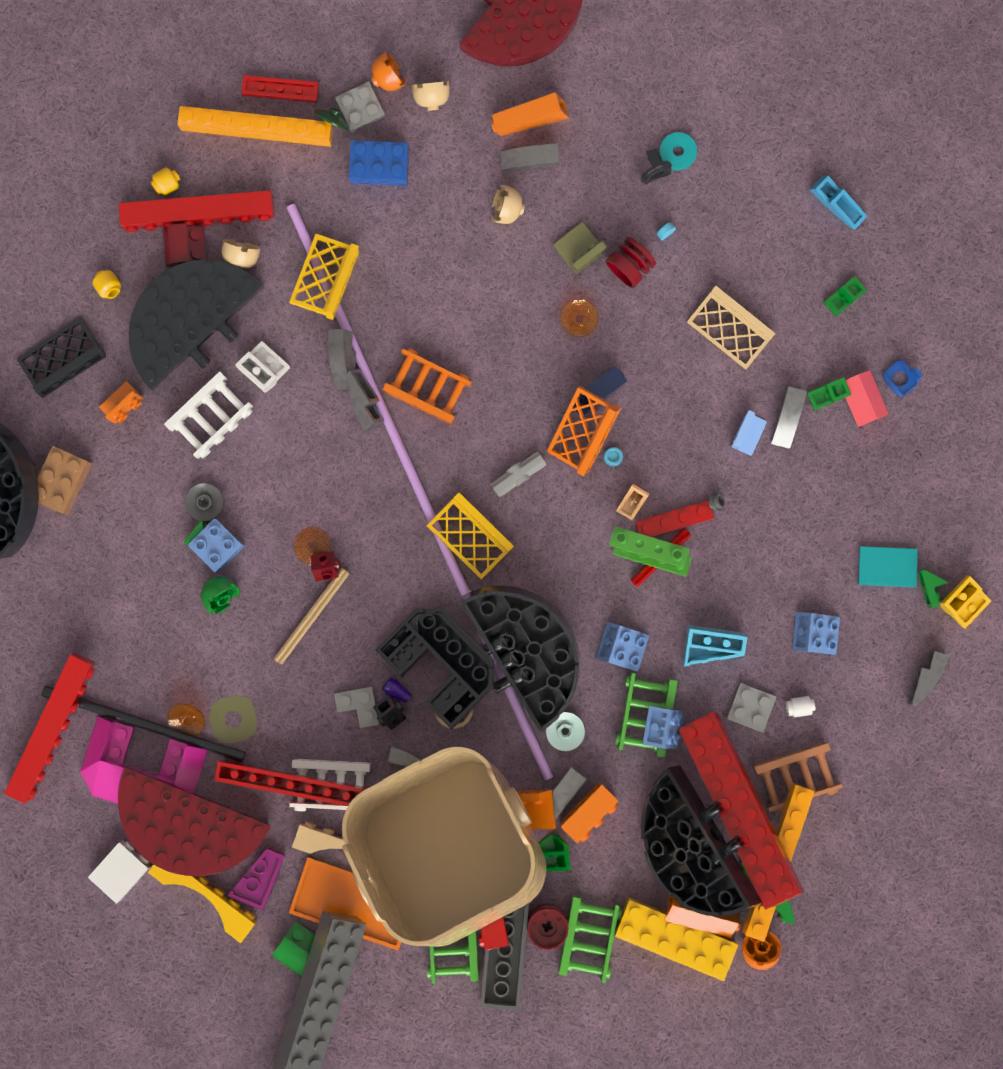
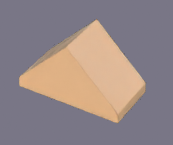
[616,484,649,521]

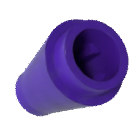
[382,677,412,703]

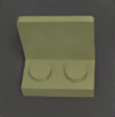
[553,222,607,275]

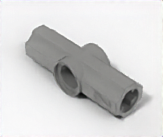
[490,452,547,498]

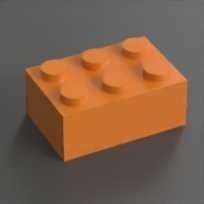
[559,781,619,844]

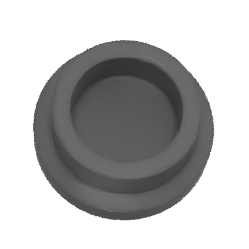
[708,492,725,512]

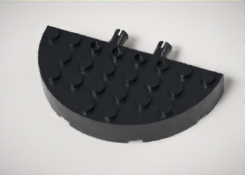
[129,260,264,390]
[0,423,39,559]
[460,586,579,732]
[641,765,762,917]

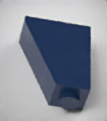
[570,366,627,416]

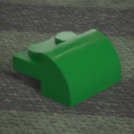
[272,921,315,977]

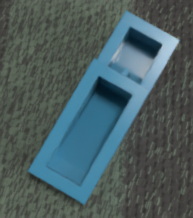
[809,175,867,230]

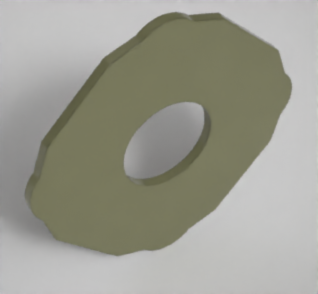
[209,695,257,744]

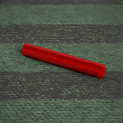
[631,529,691,587]

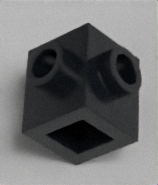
[373,695,406,730]

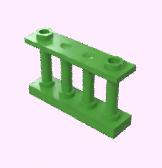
[609,526,692,577]
[615,672,678,758]
[558,894,622,983]
[427,931,479,984]

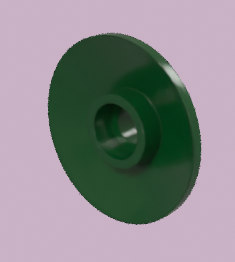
[314,108,350,130]

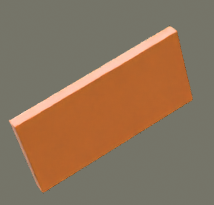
[289,857,401,951]

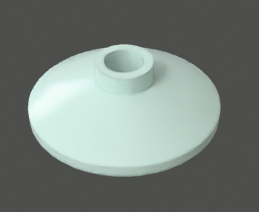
[546,712,585,751]

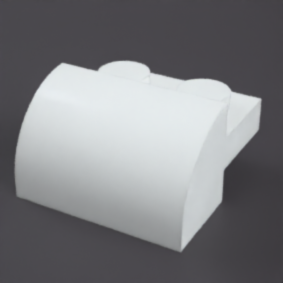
[235,341,290,392]

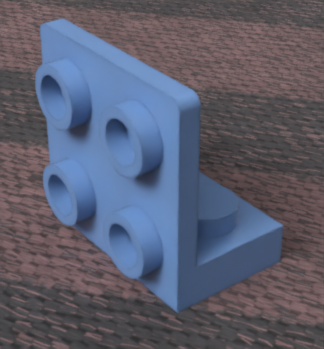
[188,519,245,573]
[792,612,840,655]
[596,622,649,671]
[643,706,684,749]

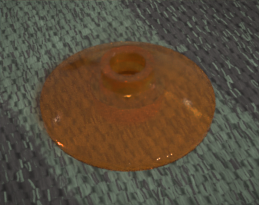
[560,299,599,337]
[294,527,332,565]
[168,703,206,735]

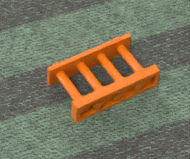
[382,348,472,425]

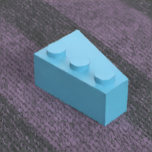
[682,625,747,667]

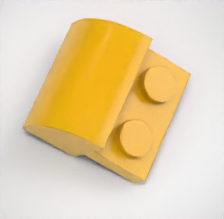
[940,575,991,629]

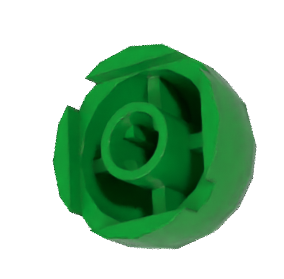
[200,576,240,614]

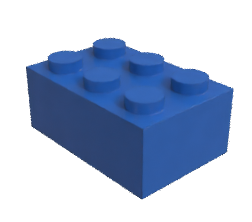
[349,140,409,186]

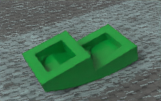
[823,276,867,317]
[807,377,851,411]

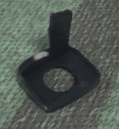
[641,149,672,185]

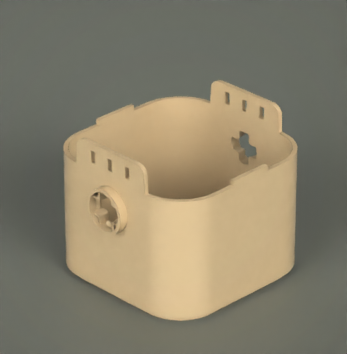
[342,747,546,947]

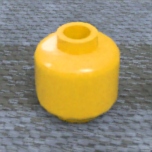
[150,167,180,196]
[92,270,121,299]

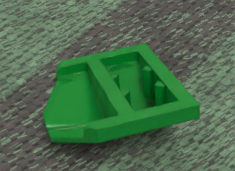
[538,834,571,872]

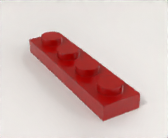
[241,75,319,103]
[635,500,714,537]

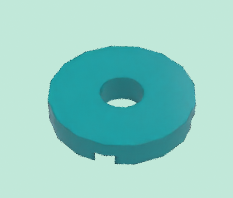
[659,132,697,171]

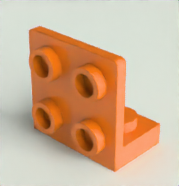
[99,381,143,424]
[516,790,556,829]

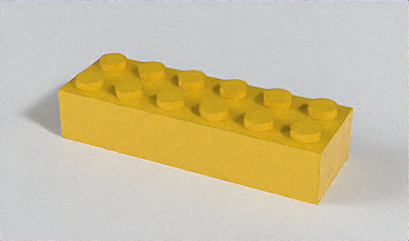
[614,897,738,981]

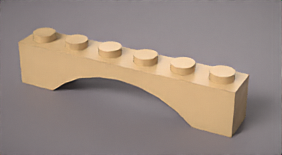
[292,821,345,854]

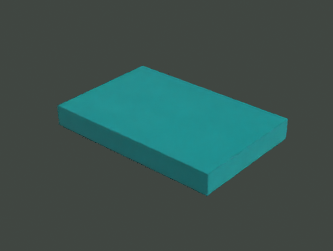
[858,546,918,587]

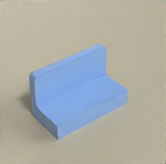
[731,410,767,456]

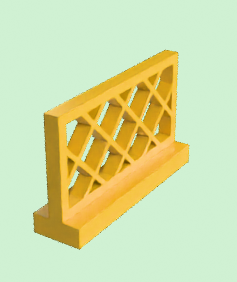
[289,234,359,320]
[427,493,514,579]

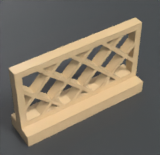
[687,286,776,369]

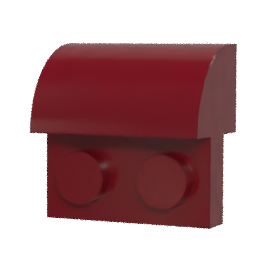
[163,224,206,267]

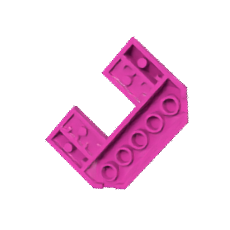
[80,716,208,804]

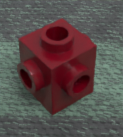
[310,551,341,582]

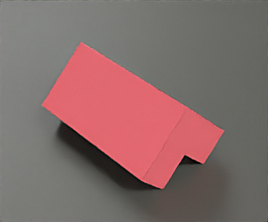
[845,371,889,427]

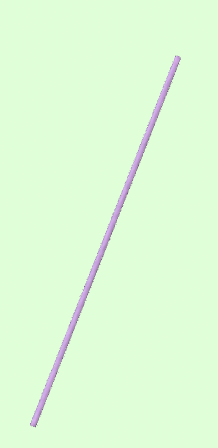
[287,204,553,780]

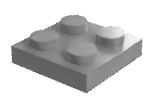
[335,81,385,133]
[726,683,776,733]

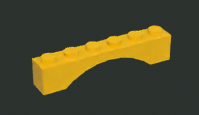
[148,865,257,943]

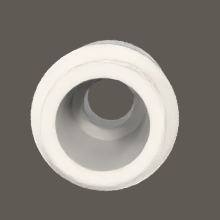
[785,696,815,718]

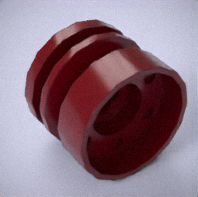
[605,237,657,289]
[527,903,569,950]

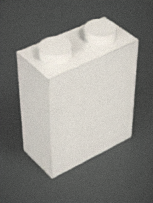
[88,840,151,904]

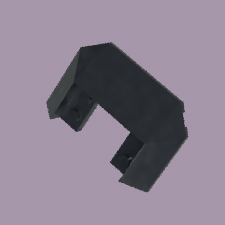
[375,608,494,730]

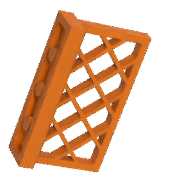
[547,386,622,476]

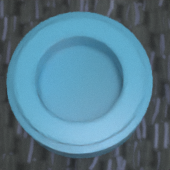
[657,223,676,241]
[604,447,623,467]

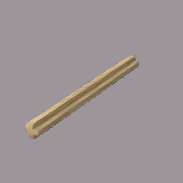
[274,568,349,664]

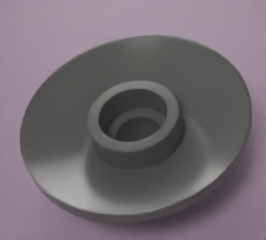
[185,483,223,521]

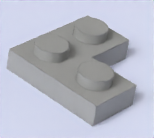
[334,687,379,728]

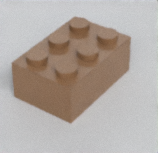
[37,446,93,515]

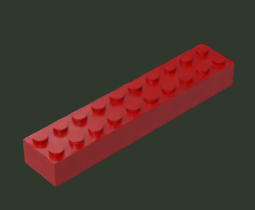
[679,712,805,910]

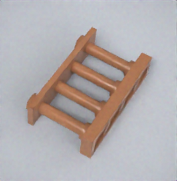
[752,742,843,813]

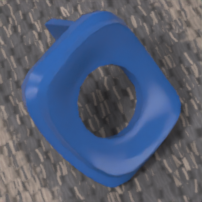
[882,360,923,396]

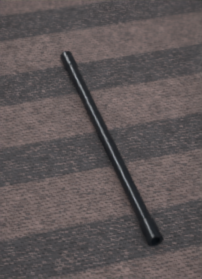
[41,685,246,763]

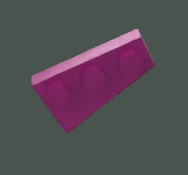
[227,848,285,910]

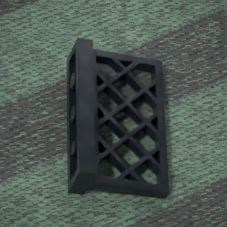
[17,317,107,398]

